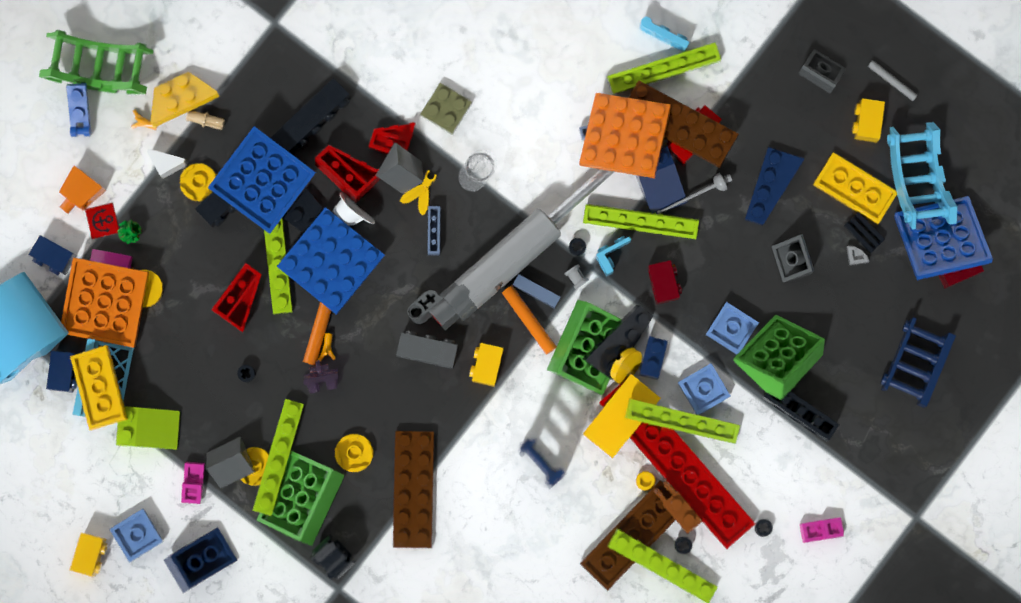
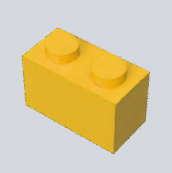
[852,98,885,142]
[469,343,503,387]
[70,533,108,577]

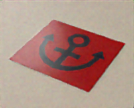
[85,203,119,239]

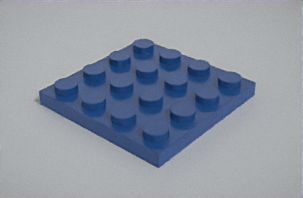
[208,127,316,234]
[894,196,993,280]
[277,207,385,315]

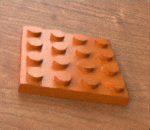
[579,93,671,178]
[61,257,149,348]

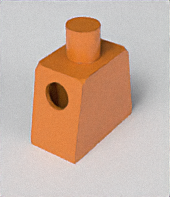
[59,166,106,214]

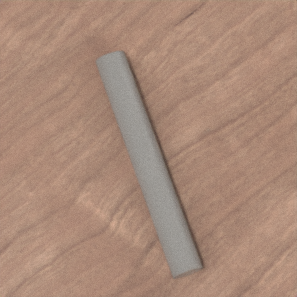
[868,60,917,101]

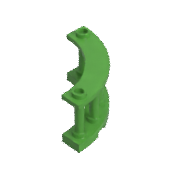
[39,30,154,95]

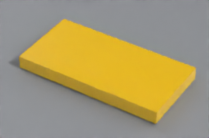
[813,152,897,225]
[70,345,128,431]
[583,374,661,459]

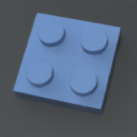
[706,302,759,355]
[678,363,731,415]
[109,509,164,562]

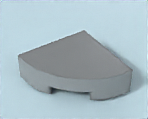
[846,246,869,265]

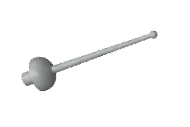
[657,173,733,214]

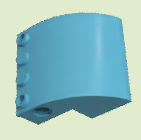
[0,272,69,384]

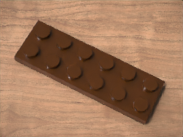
[628,80,739,168]
[393,431,434,548]
[580,480,676,591]

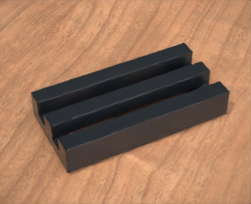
[844,212,885,253]

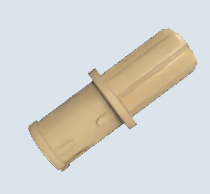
[186,110,225,130]

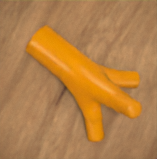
[131,109,158,130]
[317,333,336,363]

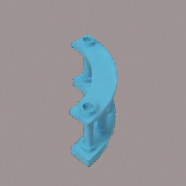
[887,122,958,229]

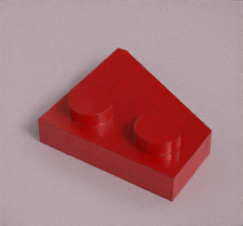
[369,122,416,154]

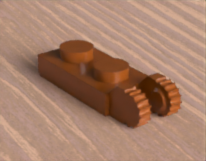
[654,481,702,534]

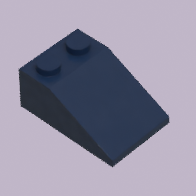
[635,146,687,214]
[164,527,237,593]

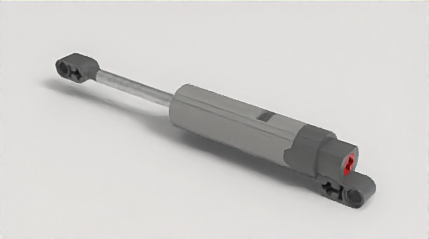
[407,169,614,331]

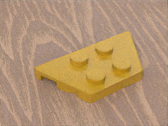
[150,72,220,128]

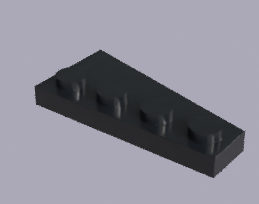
[284,188,324,234]
[583,305,653,380]

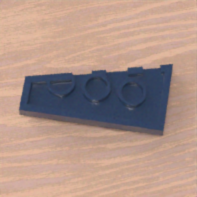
[745,147,804,226]

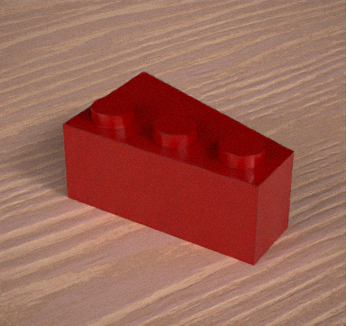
[315,145,380,203]
[212,263,262,333]

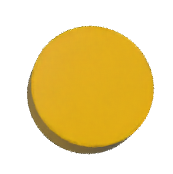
[636,471,655,491]

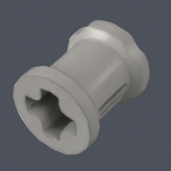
[565,264,589,290]

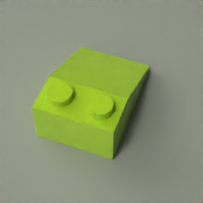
[116,407,180,450]

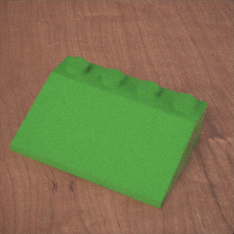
[547,300,622,395]
[733,315,825,400]
[257,450,345,546]

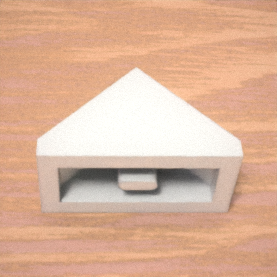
[147,149,188,179]

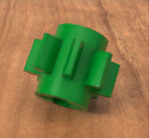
[117,219,142,244]

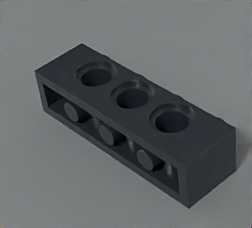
[762,391,840,442]

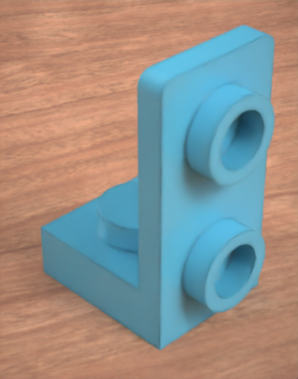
[595,236,631,277]

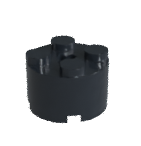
[310,535,356,580]

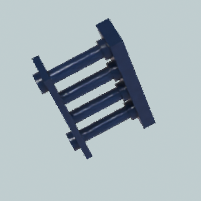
[880,317,956,408]
[519,438,566,489]

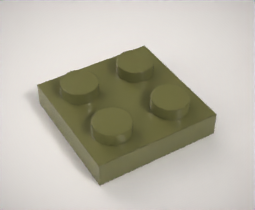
[420,83,472,135]

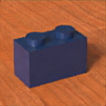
[28,235,77,276]
[639,336,668,380]
[46,351,77,393]

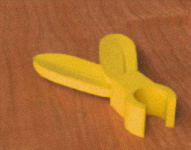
[400,170,437,215]

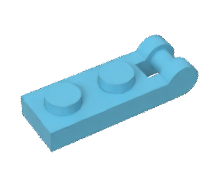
[640,17,689,52]

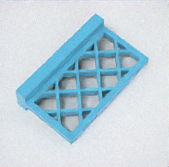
[73,339,134,417]

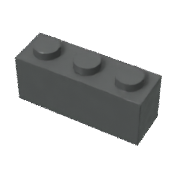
[396,331,458,369]

